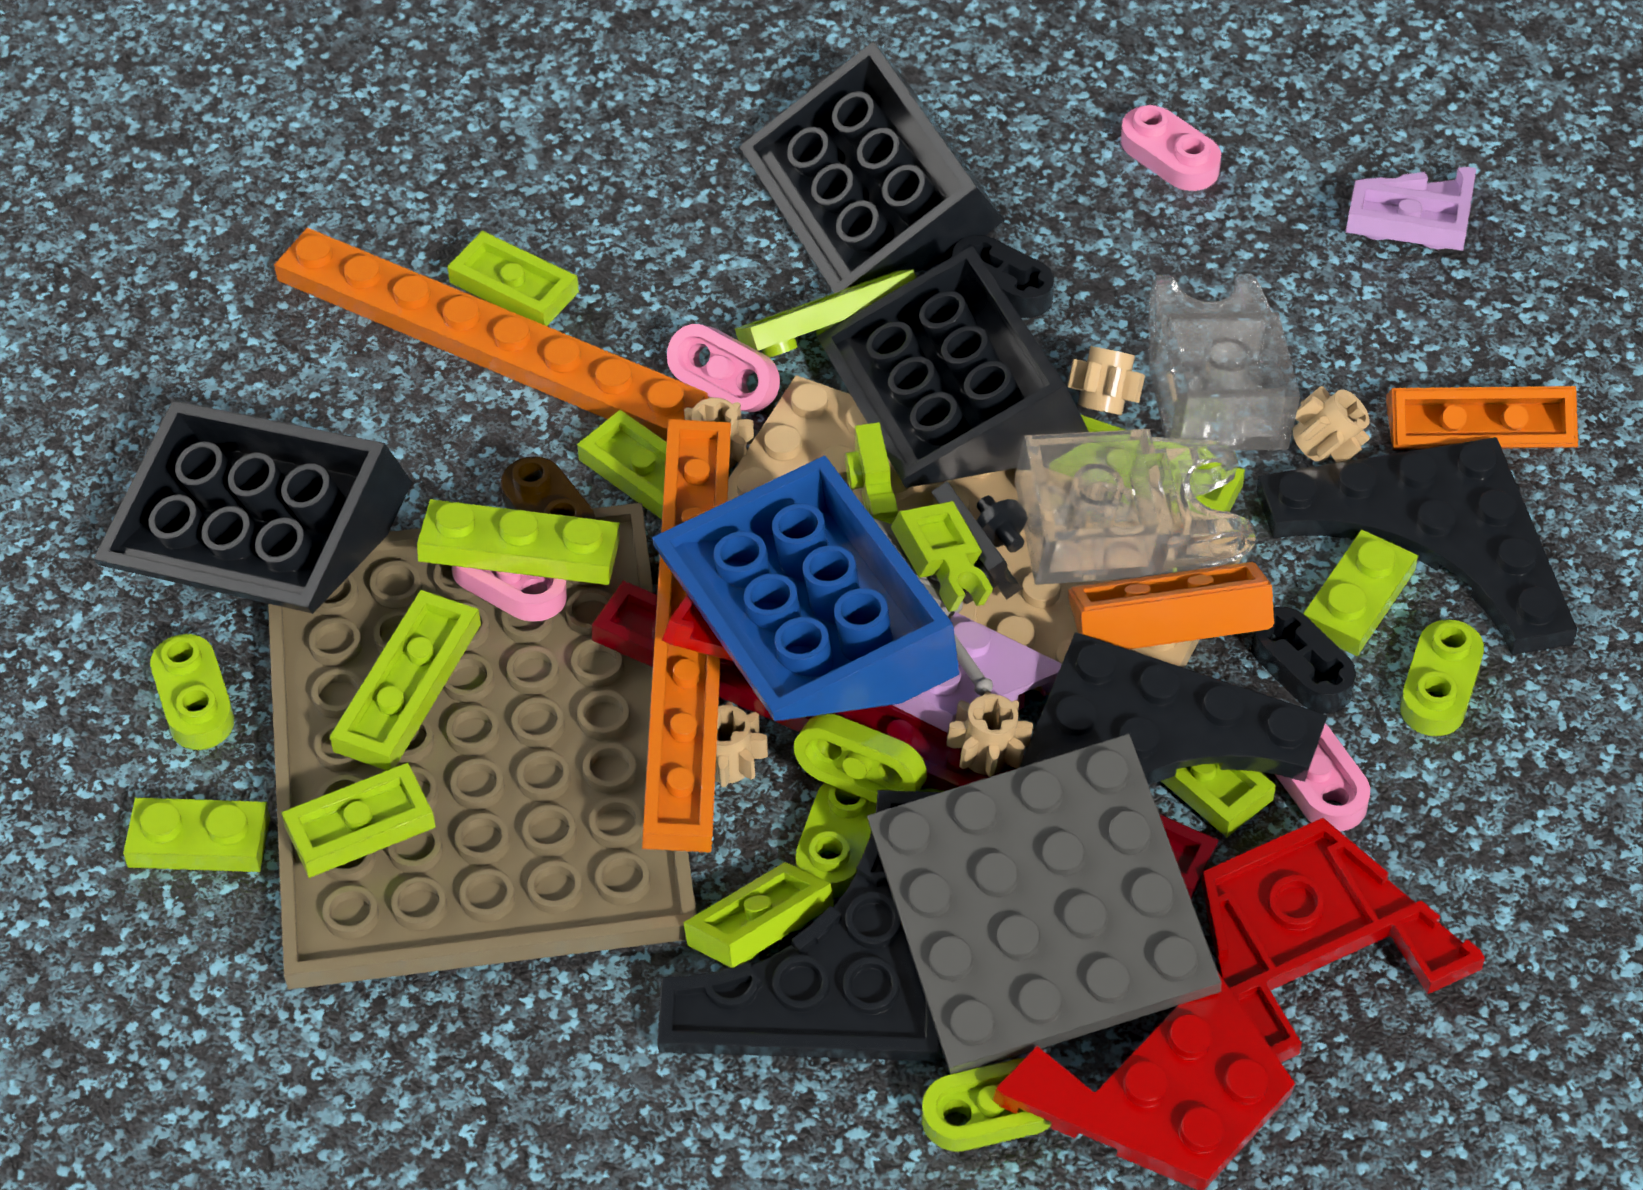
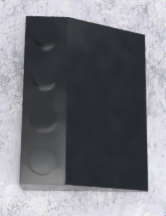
[739,41,1005,293]
[817,245,1090,488]
[94,400,412,614]

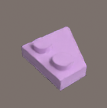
[1346,167,1476,251]
[893,612,1062,733]

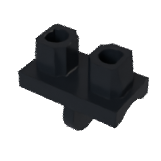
[932,481,1028,604]

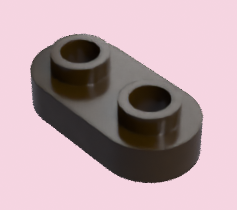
[501,457,595,519]

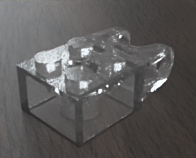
[1148,274,1300,451]
[1015,429,1256,585]

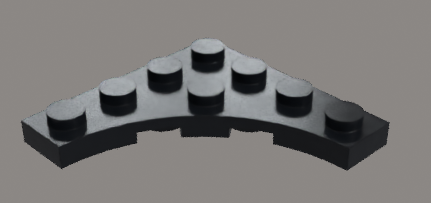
[1256,437,1577,655]
[1020,632,1328,785]
[657,790,941,1061]

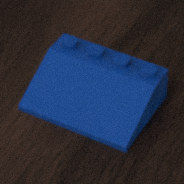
[652,455,960,721]

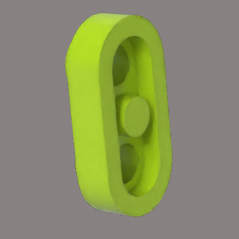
[1400,620,1484,736]
[150,634,234,750]
[794,713,927,804]
[796,783,877,898]
[921,1058,1052,1152]

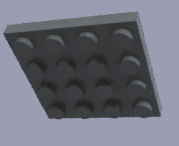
[867,734,1221,1074]

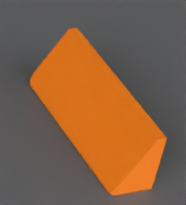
[1386,386,1578,450]
[1068,562,1274,650]

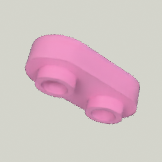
[1121,105,1221,191]
[667,324,780,412]
[452,566,567,622]
[1276,724,1370,831]

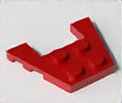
[1202,818,1485,1063]
[993,971,1295,1190]

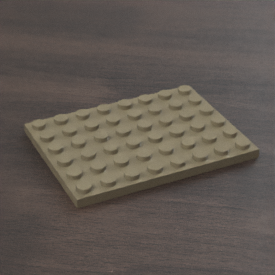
[268,503,696,990]

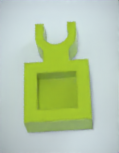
[845,422,898,524]
[891,501,993,612]

